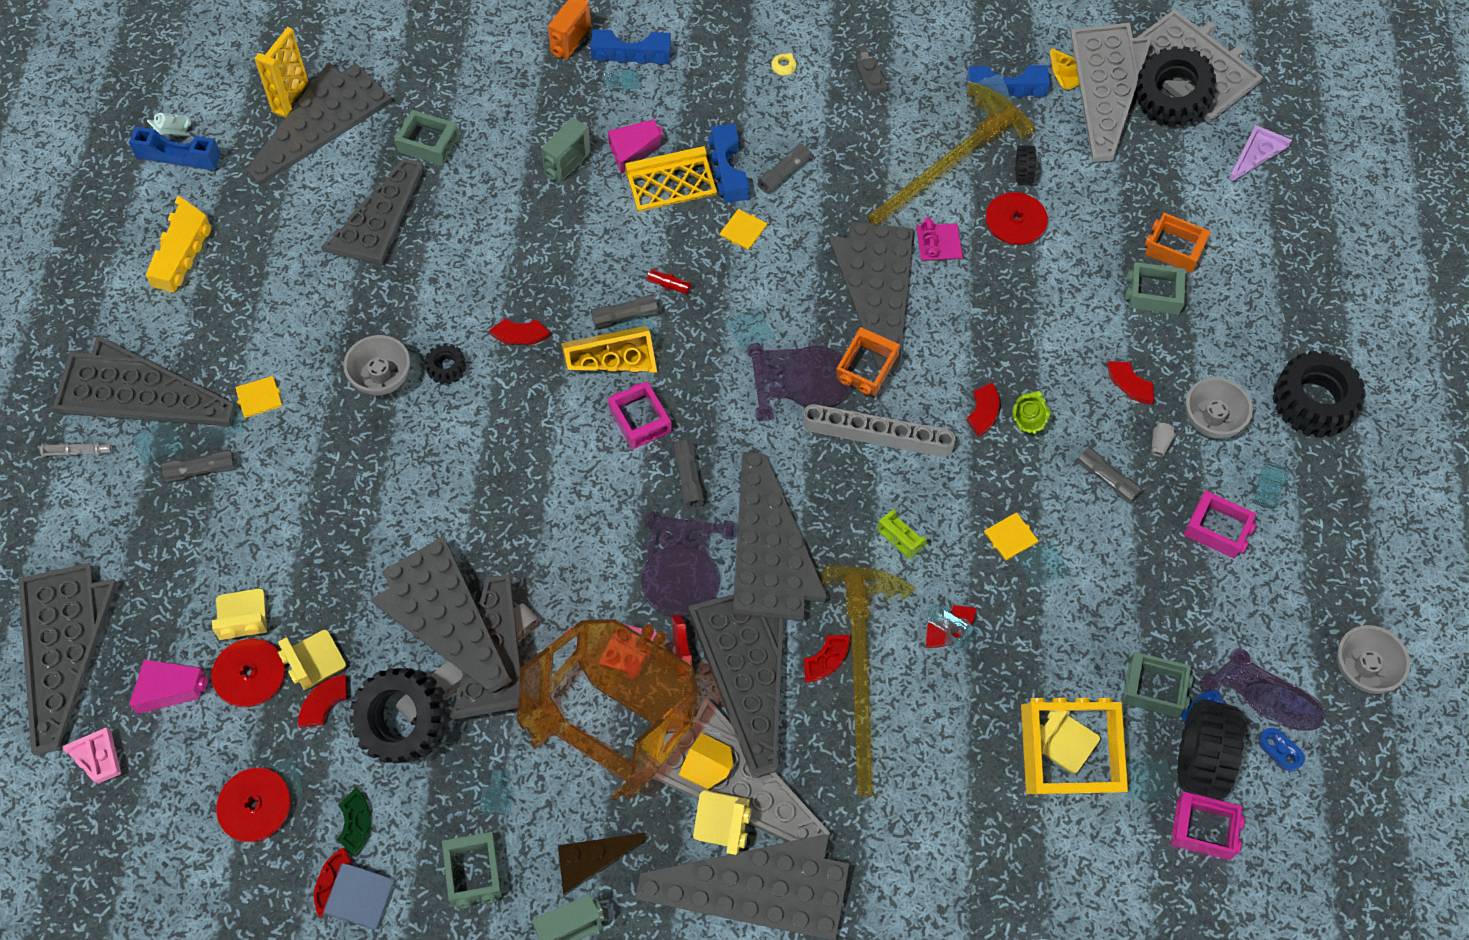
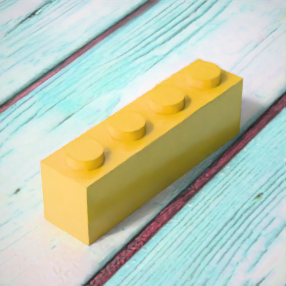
[146,196,211,293]
[561,326,657,373]

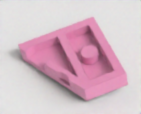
[63,727,121,784]

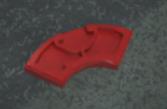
[489,318,550,346]
[1107,361,1154,405]
[966,382,999,437]
[925,605,976,648]
[672,614,692,678]
[804,635,849,683]
[298,674,348,728]
[314,847,353,918]

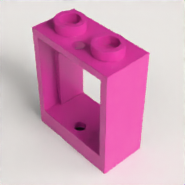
[608,381,672,450]
[1184,490,1257,559]
[1170,791,1245,860]

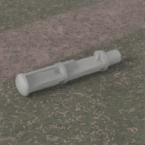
[40,442,112,457]

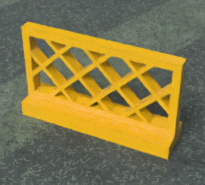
[254,27,309,118]
[625,146,717,212]

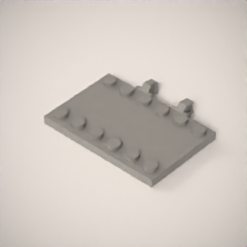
[1137,9,1263,123]

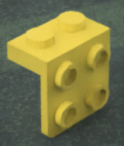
[212,589,267,640]
[278,630,346,691]
[1040,711,1100,774]
[693,790,751,855]

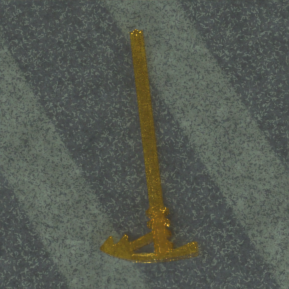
[867,81,1034,226]
[822,566,915,797]

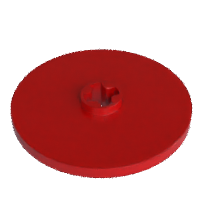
[985,192,1048,245]
[211,639,285,707]
[216,768,291,842]

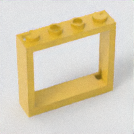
[1021,698,1128,794]

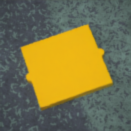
[719,209,768,250]
[235,376,282,418]
[984,512,1039,561]

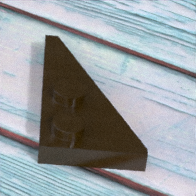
[558,833,646,895]

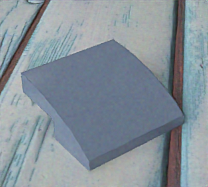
[323,864,393,930]

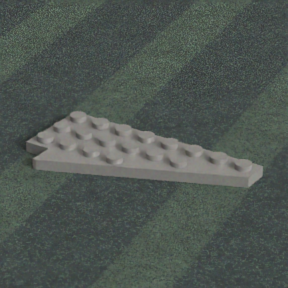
[1070,23,1152,162]
[641,698,830,842]

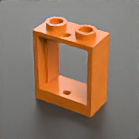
[548,0,591,59]
[1144,213,1211,273]
[836,327,900,396]

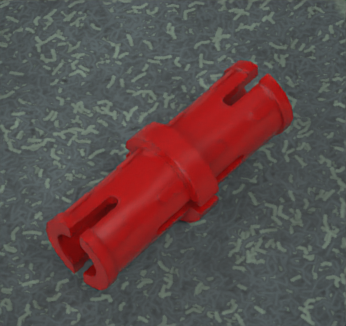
[647,269,691,295]

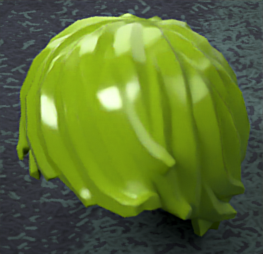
[1012,391,1051,434]

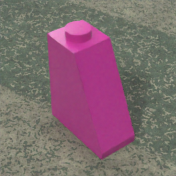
[608,119,663,174]
[129,660,207,713]

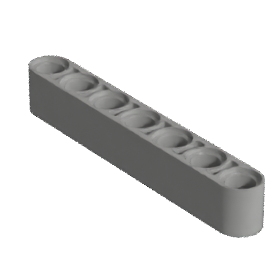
[803,404,955,457]
[396,603,540,725]

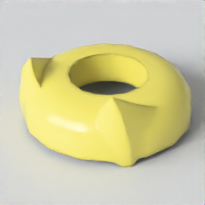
[771,53,797,75]

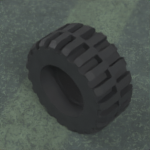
[1137,46,1216,127]
[1273,351,1366,437]
[349,668,450,764]
[1177,699,1245,799]

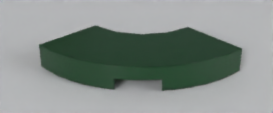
[337,787,371,858]

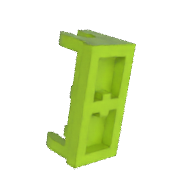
[877,509,927,560]

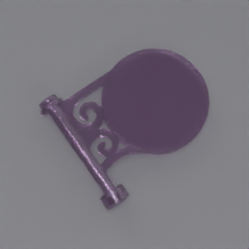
[746,343,853,422]
[641,511,733,618]
[1199,648,1326,731]

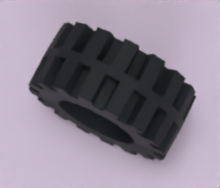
[1015,145,1036,183]
[425,343,466,385]

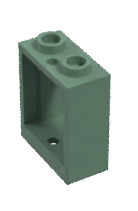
[394,110,459,165]
[541,117,591,183]
[1125,262,1185,315]
[1122,652,1193,718]
[442,832,502,909]
[532,893,605,940]

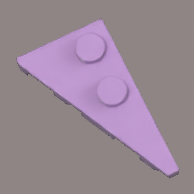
[1229,125,1292,181]

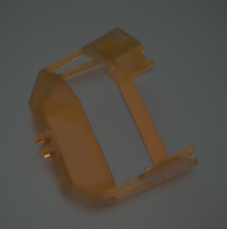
[517,619,698,800]

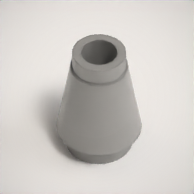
[1151,423,1175,458]

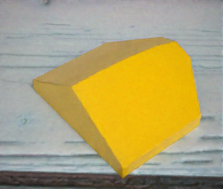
[1050,48,1079,90]
[678,733,733,791]

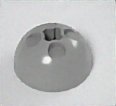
[344,335,410,396]
[1185,377,1253,439]
[1337,625,1410,694]

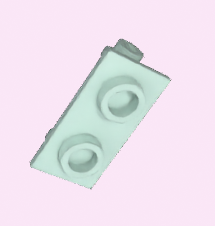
[147,113,191,137]

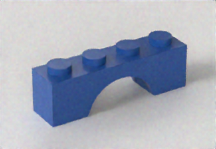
[590,29,671,64]
[966,65,1050,98]
[708,124,749,203]
[129,127,221,170]

